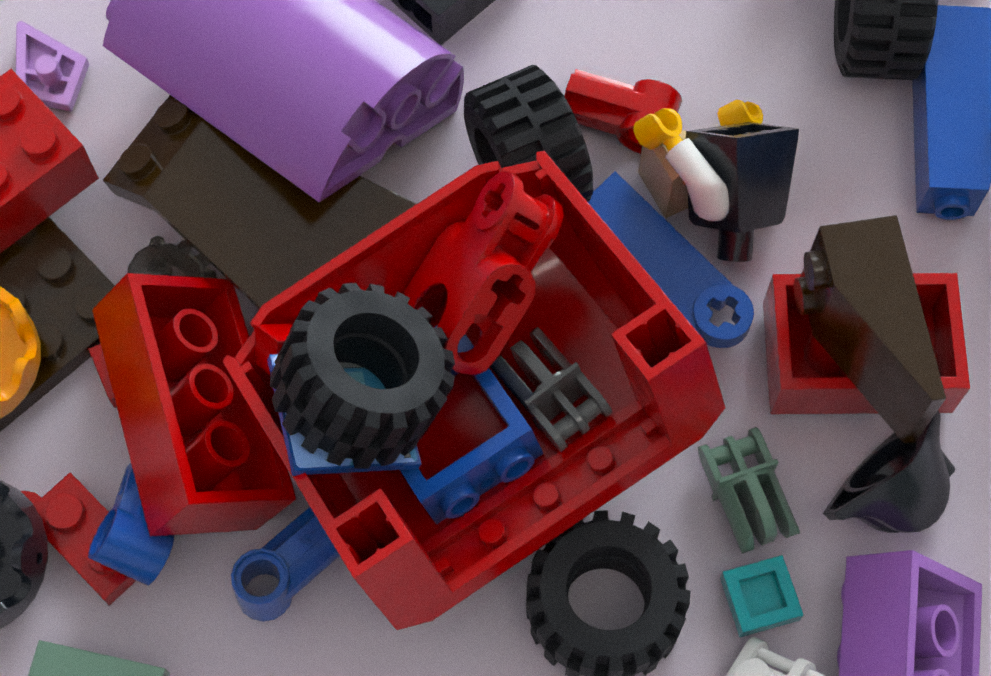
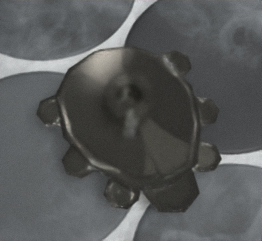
[127,235,217,278]

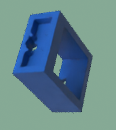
[400,325,544,525]

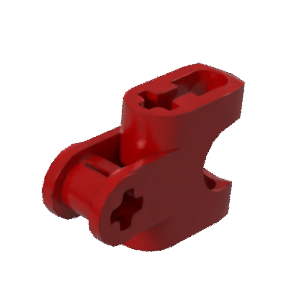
[404,171,564,375]

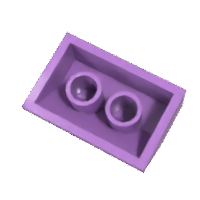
[837,550,982,676]

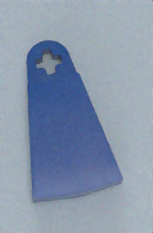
[588,171,754,348]

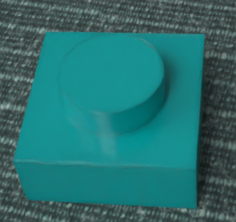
[720,555,804,638]

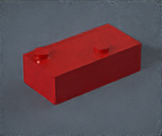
[92,273,296,537]

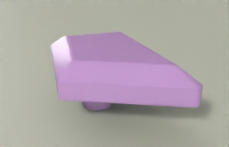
[16,21,89,112]

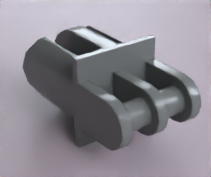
[490,326,612,452]

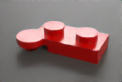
[21,472,136,606]

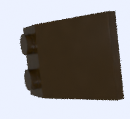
[794,215,946,443]

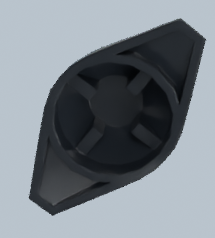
[823,410,955,533]

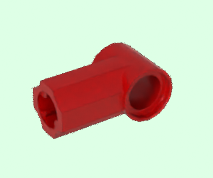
[564,69,682,154]

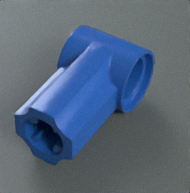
[88,463,174,586]
[231,507,340,622]

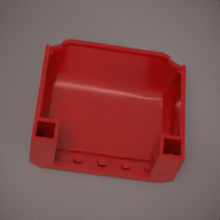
[222,151,726,630]

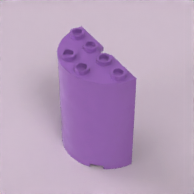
[102,0,464,202]

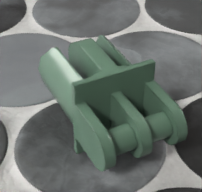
[698,427,800,554]

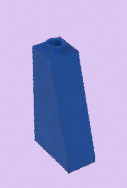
[912,5,991,220]

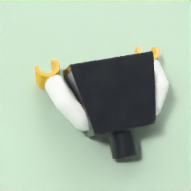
[633,99,799,262]

